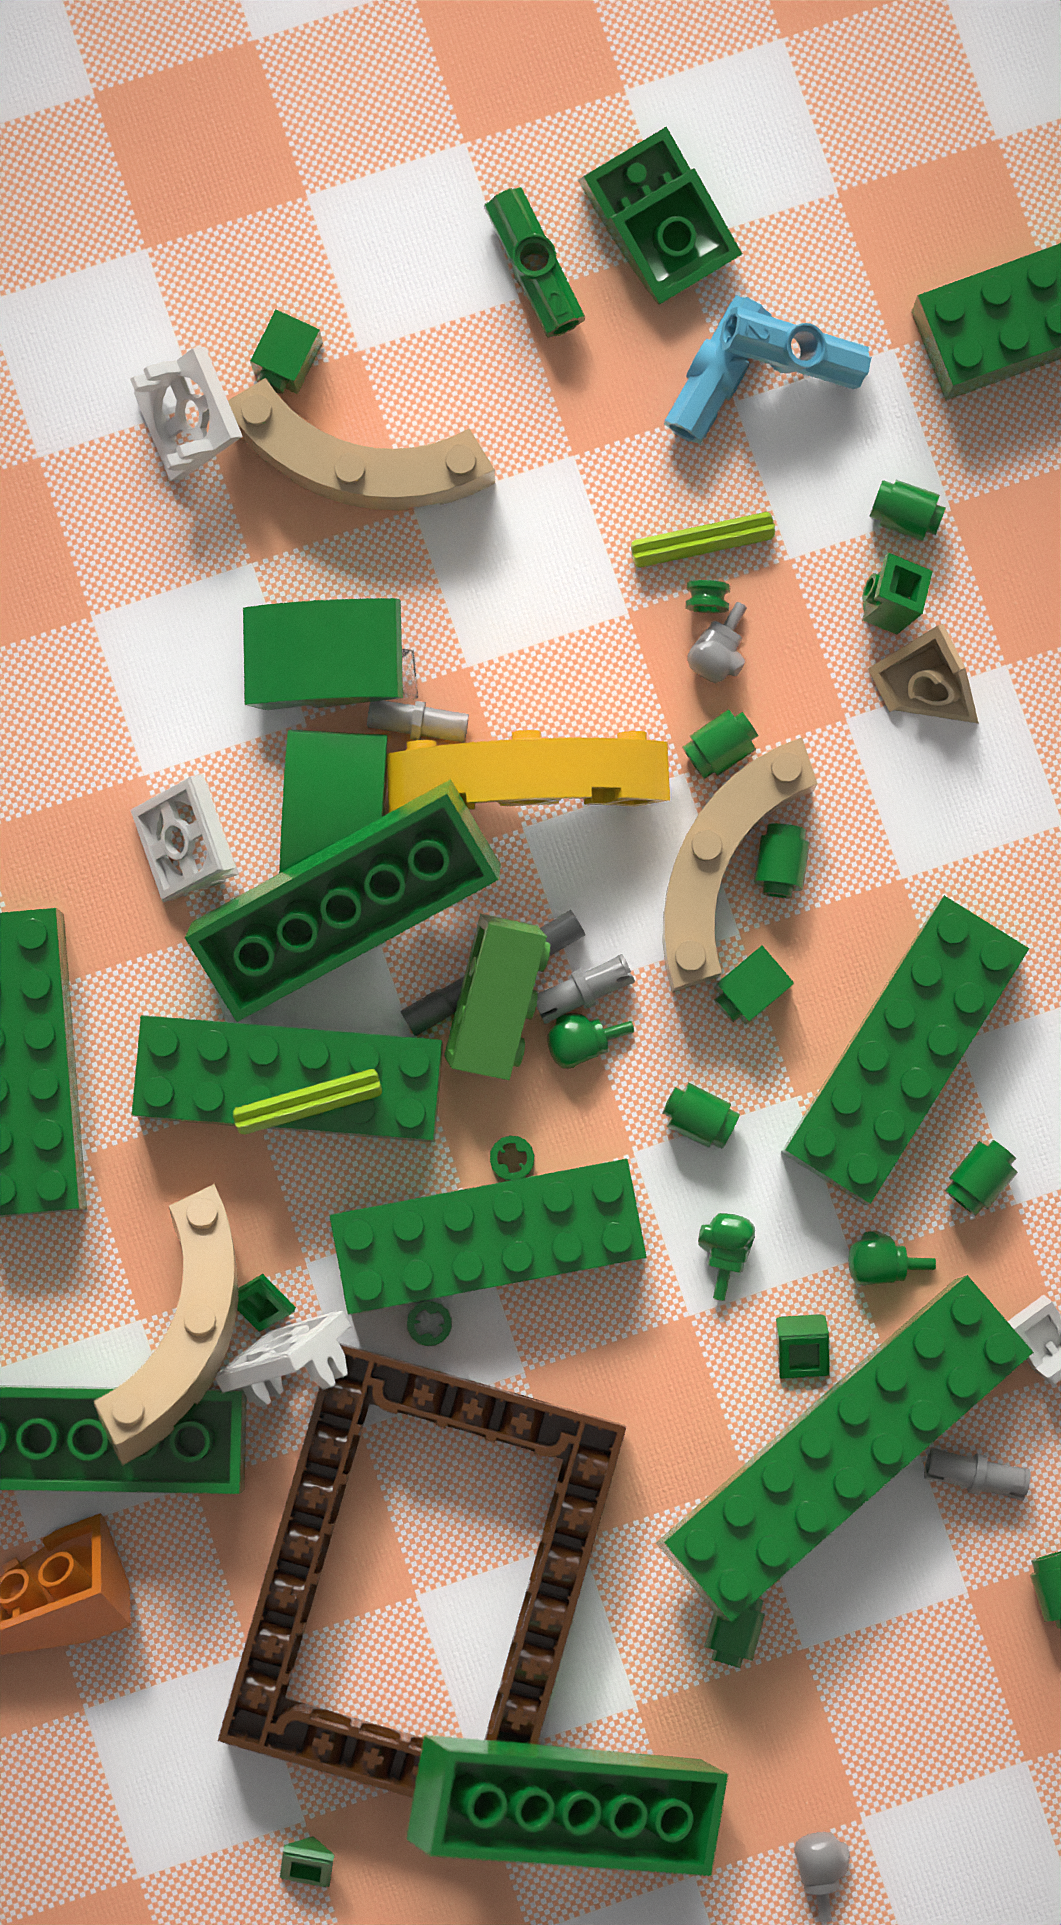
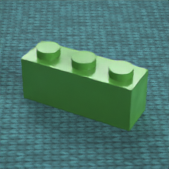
[444,913,550,1080]

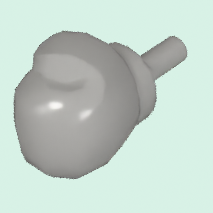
[687,602,747,684]
[794,1832,850,1923]

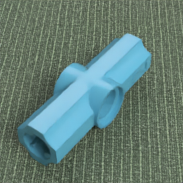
[664,295,772,444]
[720,307,872,389]

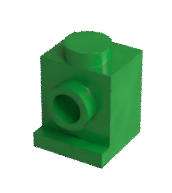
[862,553,933,635]

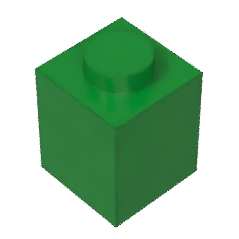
[250,309,323,394]
[714,945,794,1025]

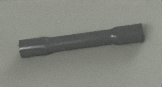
[400,910,586,1037]

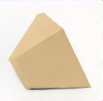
[868,624,979,724]

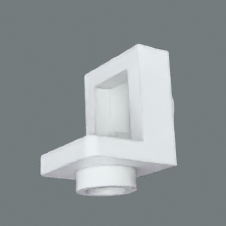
[1008,1295,1061,1385]

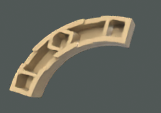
[228,378,496,511]
[662,737,818,993]
[94,1184,238,1465]

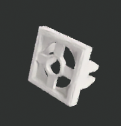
[130,347,243,481]
[131,774,239,902]
[215,1310,351,1407]

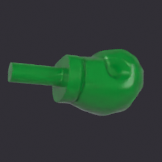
[547,1013,634,1069]
[698,1213,756,1301]
[848,1231,936,1286]

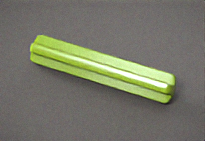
[631,512,775,568]
[233,1069,382,1135]

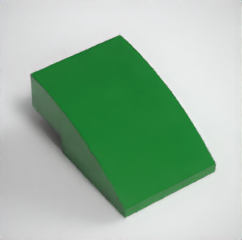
[577,126,743,305]
[243,598,403,710]
[279,730,388,873]

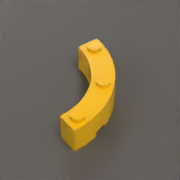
[387,730,670,813]

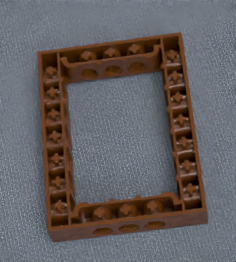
[217,1342,627,1798]

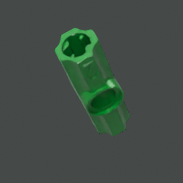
[484,187,585,338]

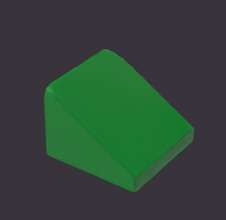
[776,1314,830,1379]

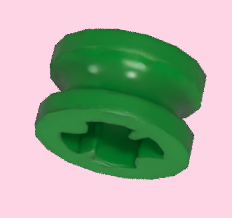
[685,580,731,613]
[490,1135,534,1181]
[407,1301,452,1346]

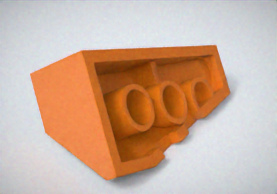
[0,1513,131,1655]

